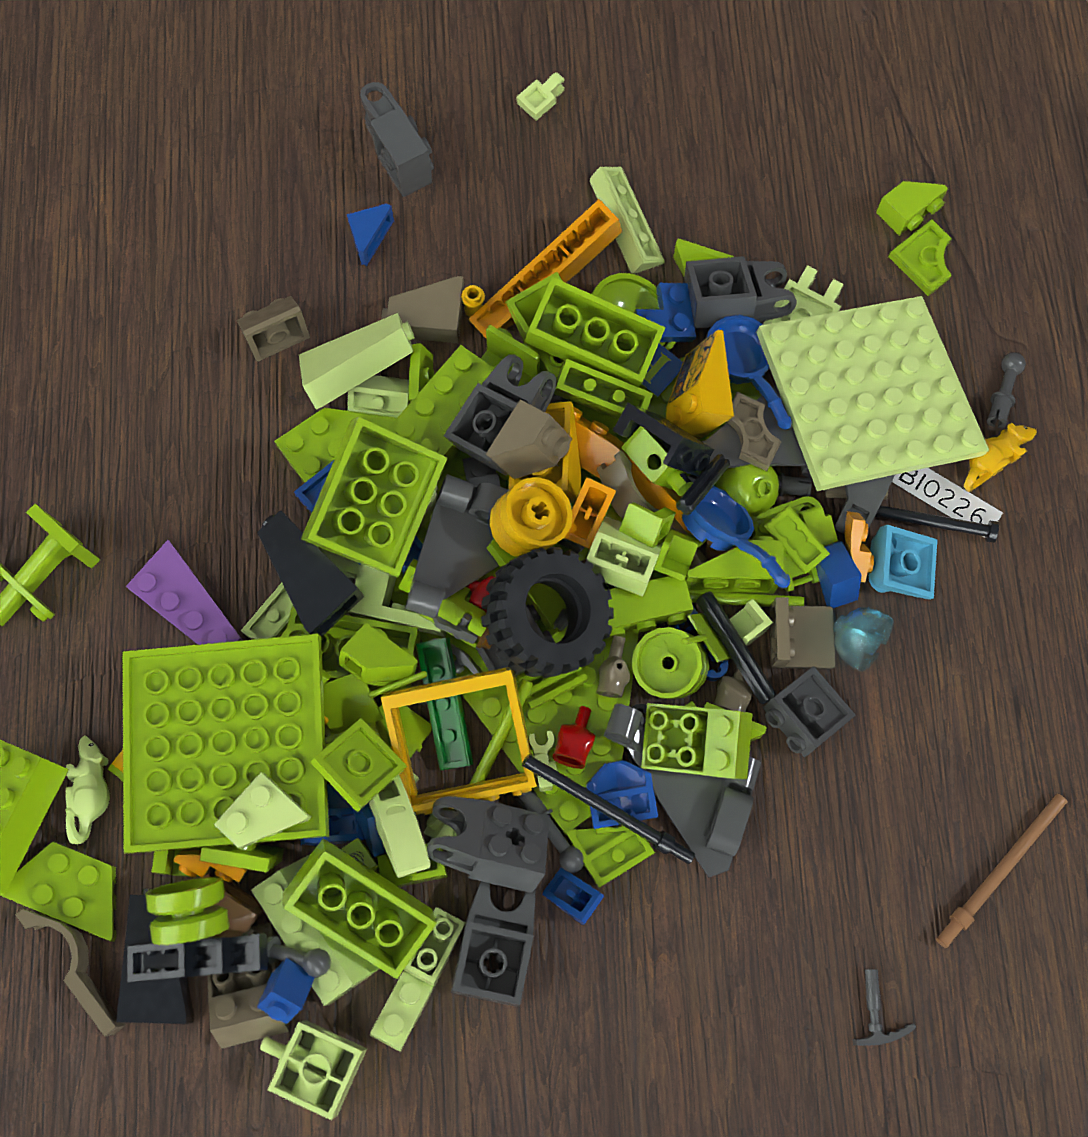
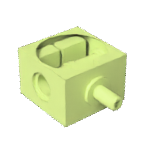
[260,1020,367,1120]

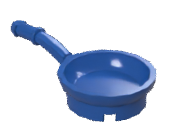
[707,315,792,430]
[682,486,790,588]

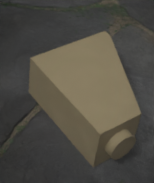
[382,276,464,343]

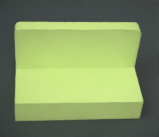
[347,375,410,418]

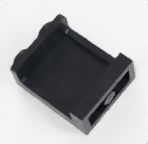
[613,403,715,476]

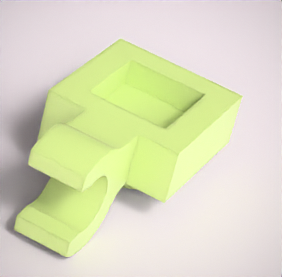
[516,72,565,121]
[529,731,557,792]

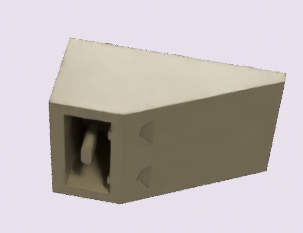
[206,922,289,1049]

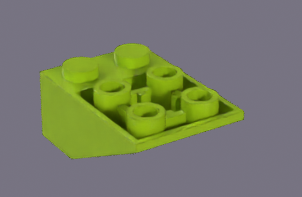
[641,703,753,779]

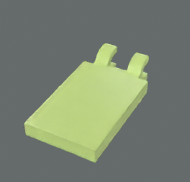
[763,265,844,325]

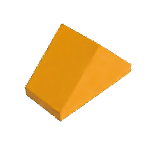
[565,477,616,549]

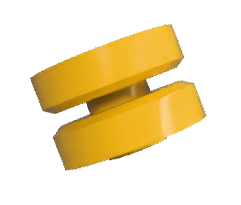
[489,477,573,557]

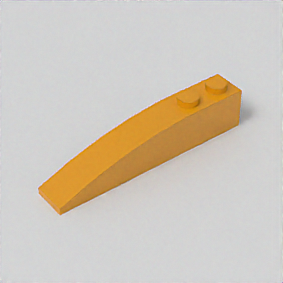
[468,199,622,339]
[573,406,693,535]

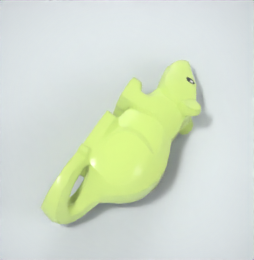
[66,736,110,844]

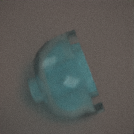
[833,607,894,672]

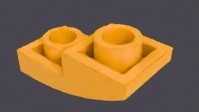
[845,511,874,583]
[174,849,248,883]

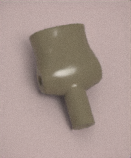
[596,636,630,698]
[713,667,754,712]

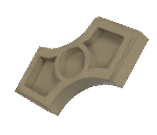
[726,392,781,471]

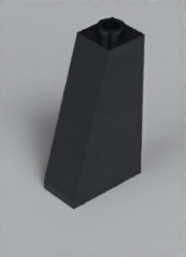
[257,510,364,637]
[116,888,194,1024]

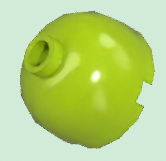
[716,464,780,517]

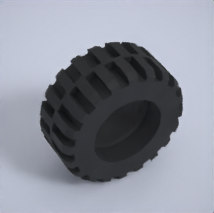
[481,547,614,678]

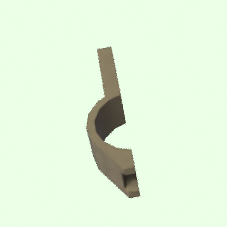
[597,450,708,570]
[15,909,125,1037]

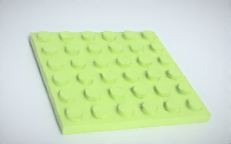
[756,296,989,491]

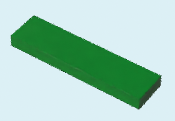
[416,637,473,771]

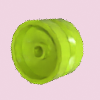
[632,627,709,699]
[145,877,230,945]

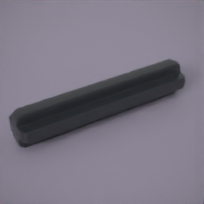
[676,454,730,515]

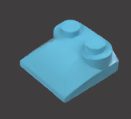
[868,525,938,600]

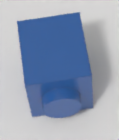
[257,958,315,1024]

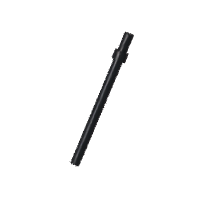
[522,754,695,864]

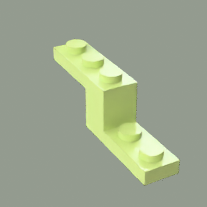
[319,548,446,637]

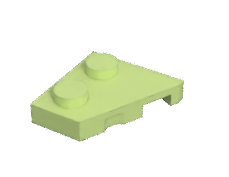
[214,772,311,848]

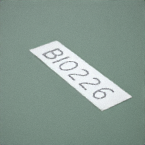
[892,468,1003,538]

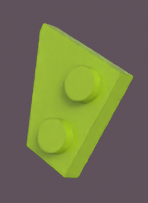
[566,825,655,889]

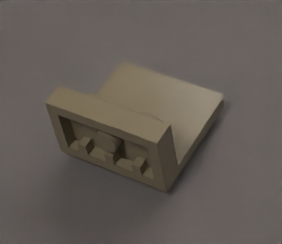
[769,597,835,669]

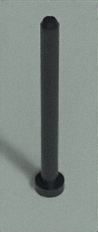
[875,505,999,543]

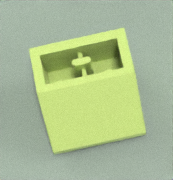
[587,516,663,597]

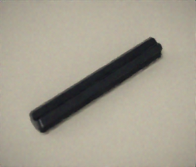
[697,591,776,704]

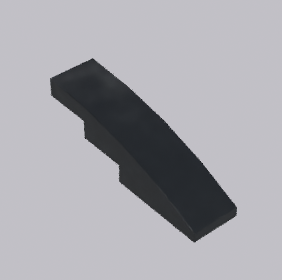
[127,934,268,982]

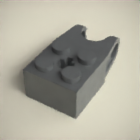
[360,82,434,197]
[684,256,797,329]
[444,354,556,476]
[427,796,550,893]
[451,881,535,1007]

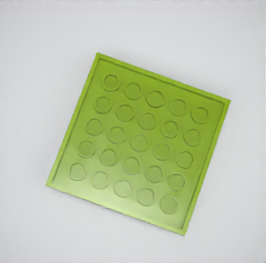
[123,634,329,854]

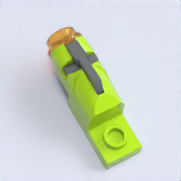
[399,559,492,650]

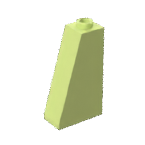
[299,313,415,409]

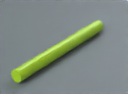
[689,590,804,607]
[469,678,533,784]

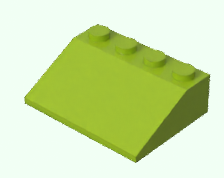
[301,417,447,577]

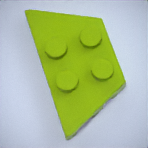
[0,842,116,942]

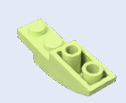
[368,775,430,878]
[370,907,466,1052]

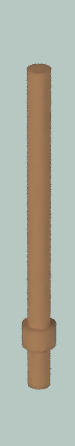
[936,794,1067,948]

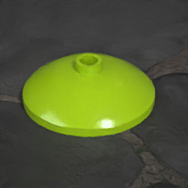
[592,273,666,346]

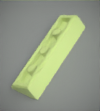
[590,167,665,274]

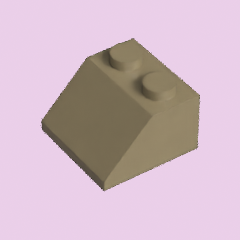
[236,296,310,362]
[485,399,572,479]

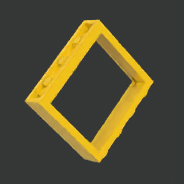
[381,667,537,815]

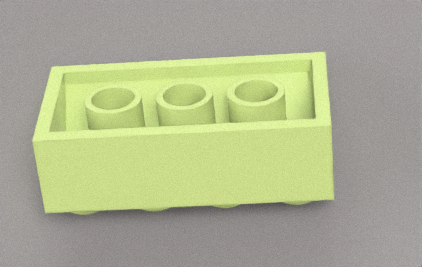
[251,854,380,1006]

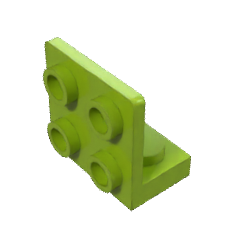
[481,325,540,386]

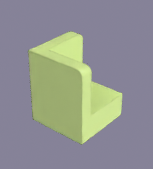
[729,599,773,646]

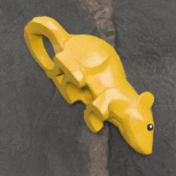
[964,423,1037,493]

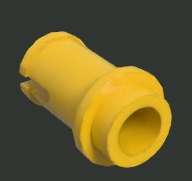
[461,285,485,317]

